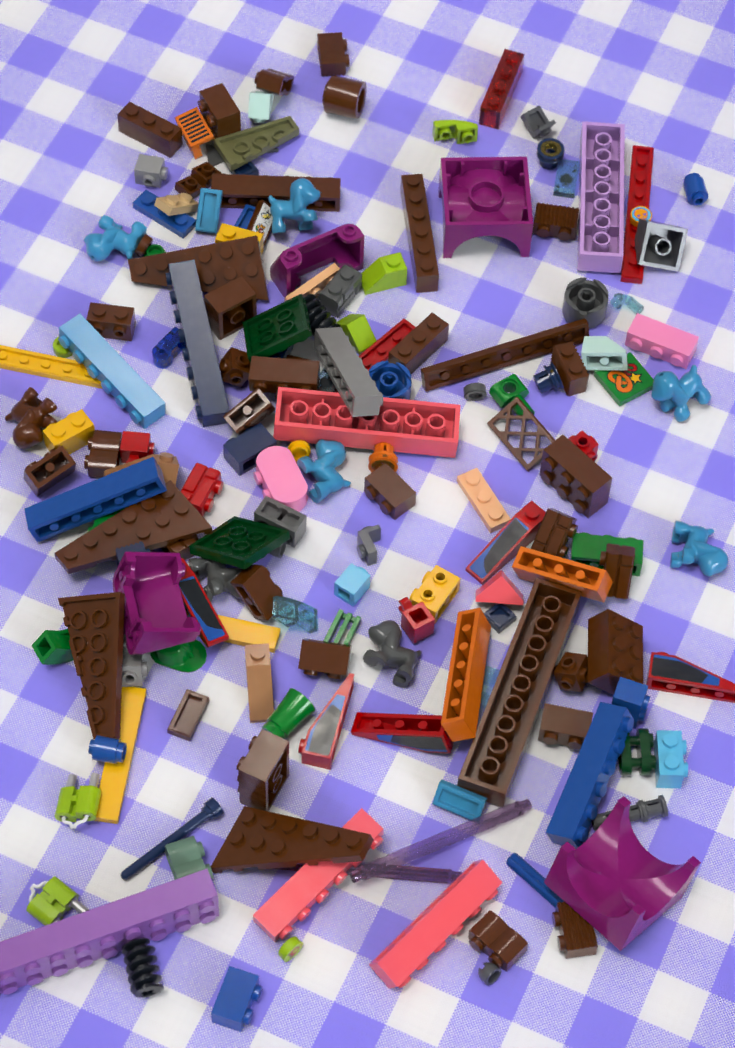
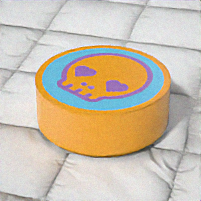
[630,206,652,227]

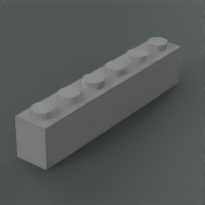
[313,327,383,417]

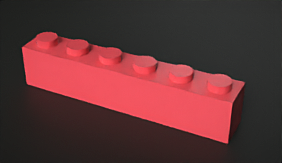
[253,808,384,942]
[369,860,503,988]

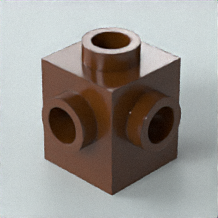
[219,347,251,387]
[554,652,588,692]

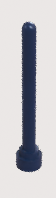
[121,798,224,880]

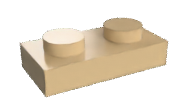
[154,193,199,216]

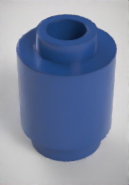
[683,173,708,205]
[88,735,127,764]

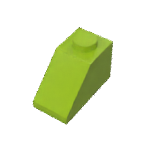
[361,252,407,295]

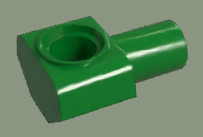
[489,374,535,421]

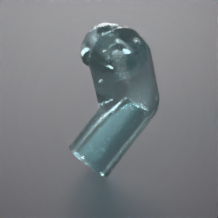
[610,293,644,314]

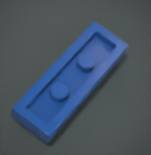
[133,190,196,239]

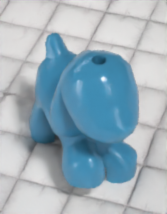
[268,178,321,233]
[84,215,147,261]
[651,365,711,422]
[297,439,351,503]
[670,521,728,577]

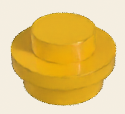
[288,440,311,462]

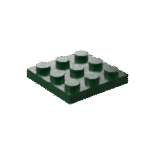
[243,293,312,362]
[189,516,290,569]

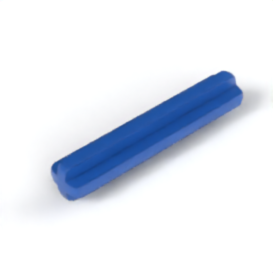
[506,853,564,908]

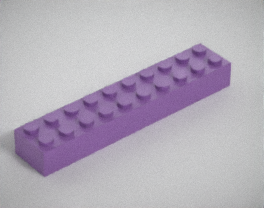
[0,869,219,994]

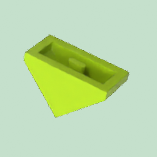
[336,314,377,355]

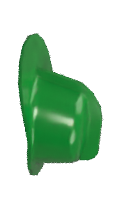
[150,640,207,672]

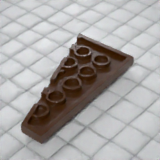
[128,236,269,301]
[54,480,212,574]
[58,592,125,739]

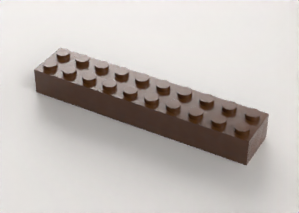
[457,577,582,808]

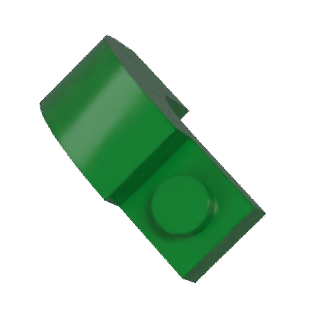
[31,629,73,665]

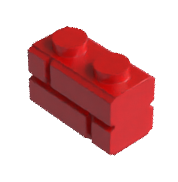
[181,463,224,516]

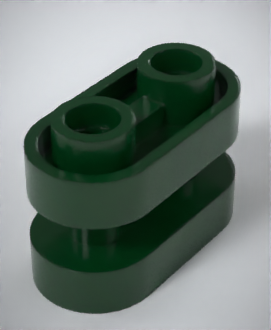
[618,728,656,775]

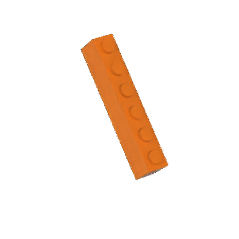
[441,608,491,742]

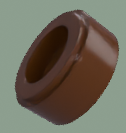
[135,234,153,257]

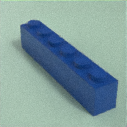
[24,457,167,542]
[545,702,634,849]

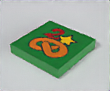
[594,352,654,407]

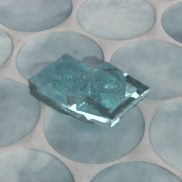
[272,596,318,633]

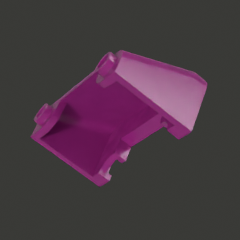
[270,224,364,298]
[113,552,201,655]

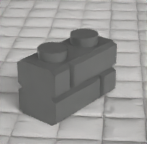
[319,265,362,318]

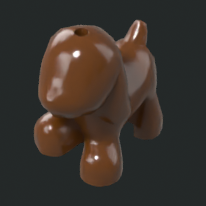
[5,387,57,449]

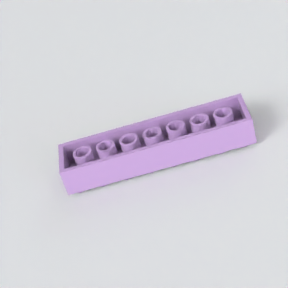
[577,121,625,273]

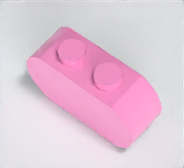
[253,446,308,512]

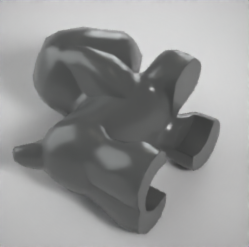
[189,558,243,602]
[363,620,422,688]

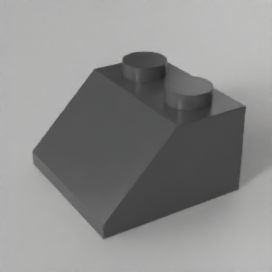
[635,219,688,272]

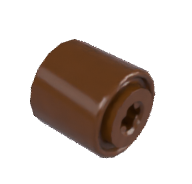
[322,75,367,119]

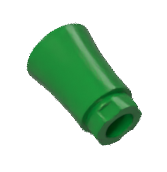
[262,688,315,739]

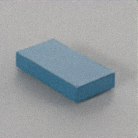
[195,188,223,234]
[432,779,488,823]

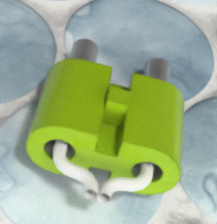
[54,773,102,829]
[26,876,89,926]

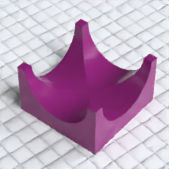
[438,157,533,258]
[544,796,701,951]

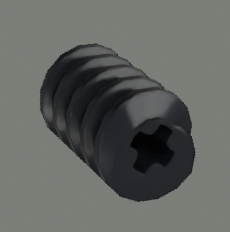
[304,294,340,336]
[122,938,164,997]

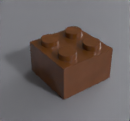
[198,83,241,141]
[204,276,257,340]

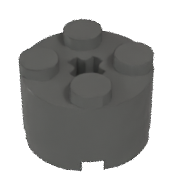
[562,278,608,328]

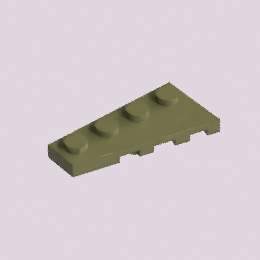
[214,116,299,172]

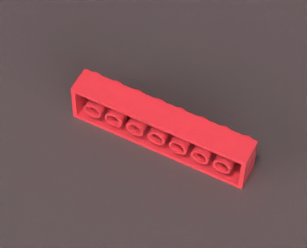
[273,387,460,458]

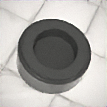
[463,383,486,401]

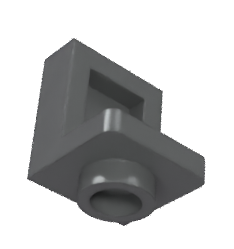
[520,105,556,138]
[357,525,381,566]

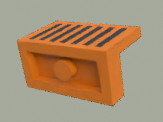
[174,107,215,159]

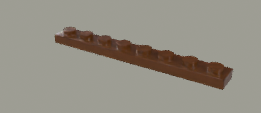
[421,318,589,391]

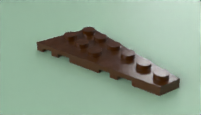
[211,806,374,873]

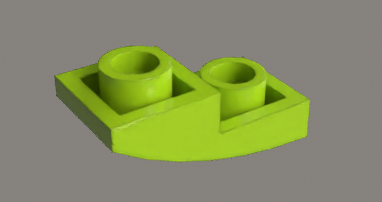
[432,120,478,144]

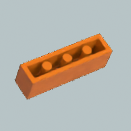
[512,546,613,603]

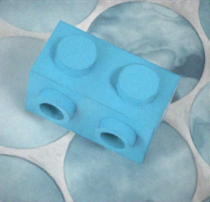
[653,730,688,788]

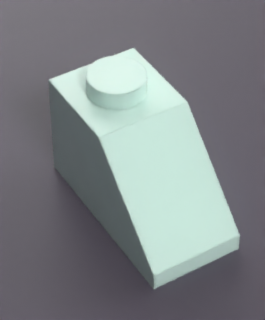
[248,91,273,123]
[581,336,628,370]

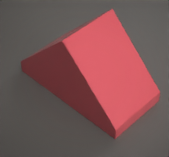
[475,570,523,605]

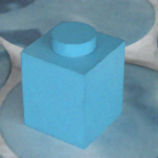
[334,563,371,607]

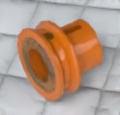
[368,442,398,472]

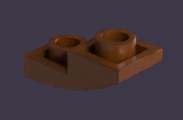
[174,162,222,199]

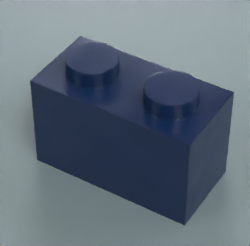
[223,423,277,476]

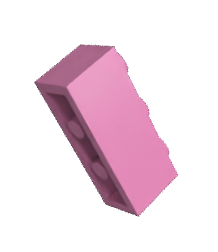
[625,313,699,369]

